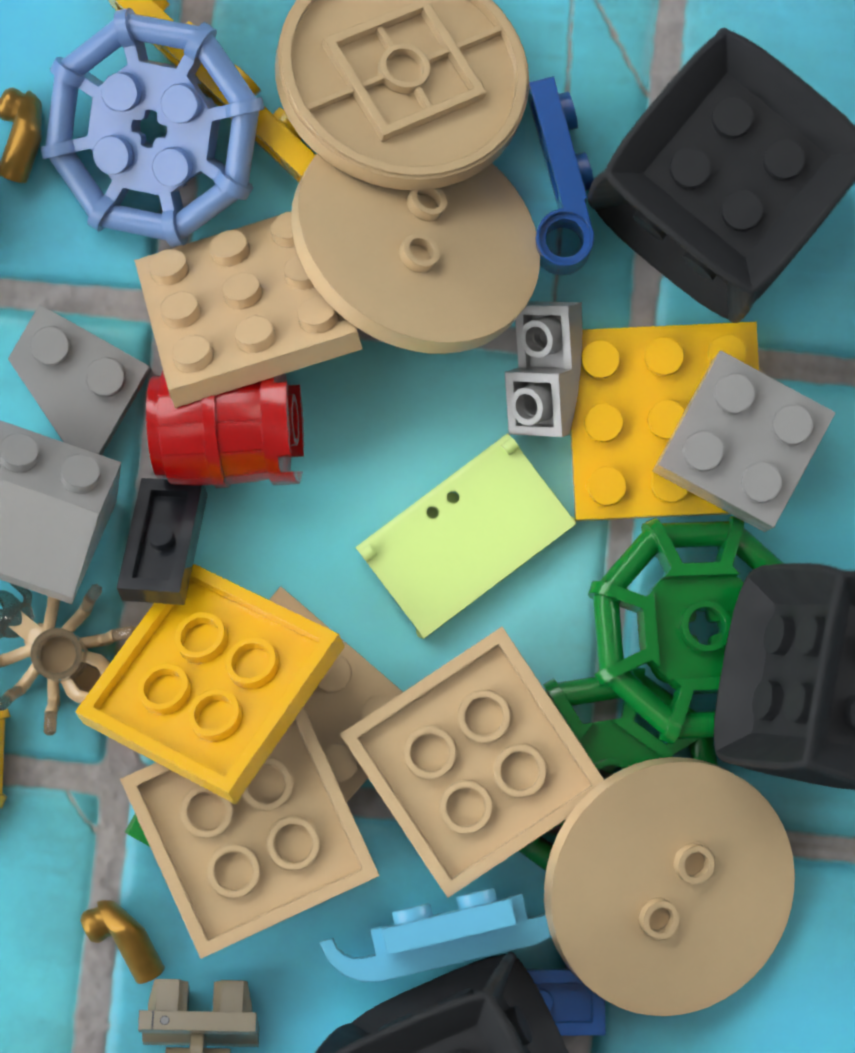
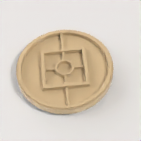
[275,0,529,190]
[291,154,540,354]
[544,757,795,1016]

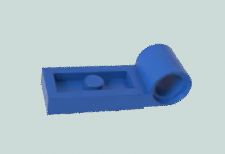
[528,76,594,275]

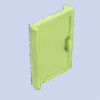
[355,433,576,639]

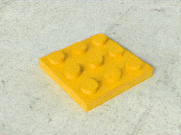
[570,322,759,521]
[75,563,345,804]

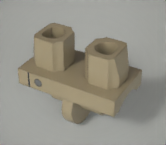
[138,979,260,1053]

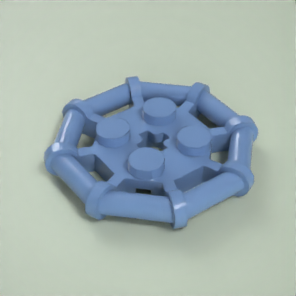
[40,8,265,247]

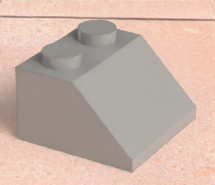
[0,420,121,604]

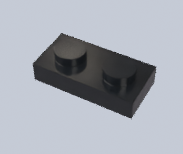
[117,478,208,605]

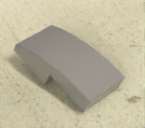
[505,301,582,437]

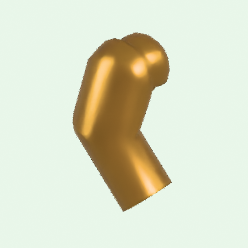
[0,87,42,183]
[80,900,165,984]

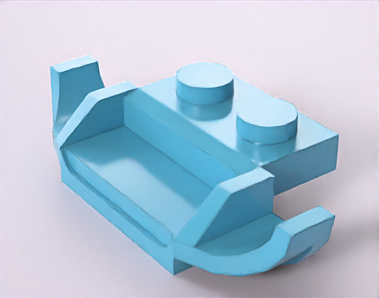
[320,888,551,982]

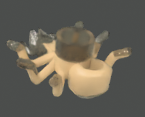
[0,583,136,736]

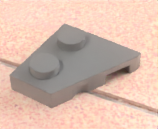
[8,304,152,455]

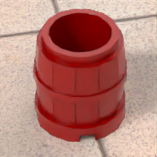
[146,371,304,488]

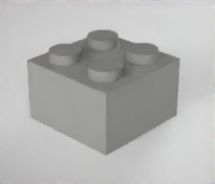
[652,350,836,532]

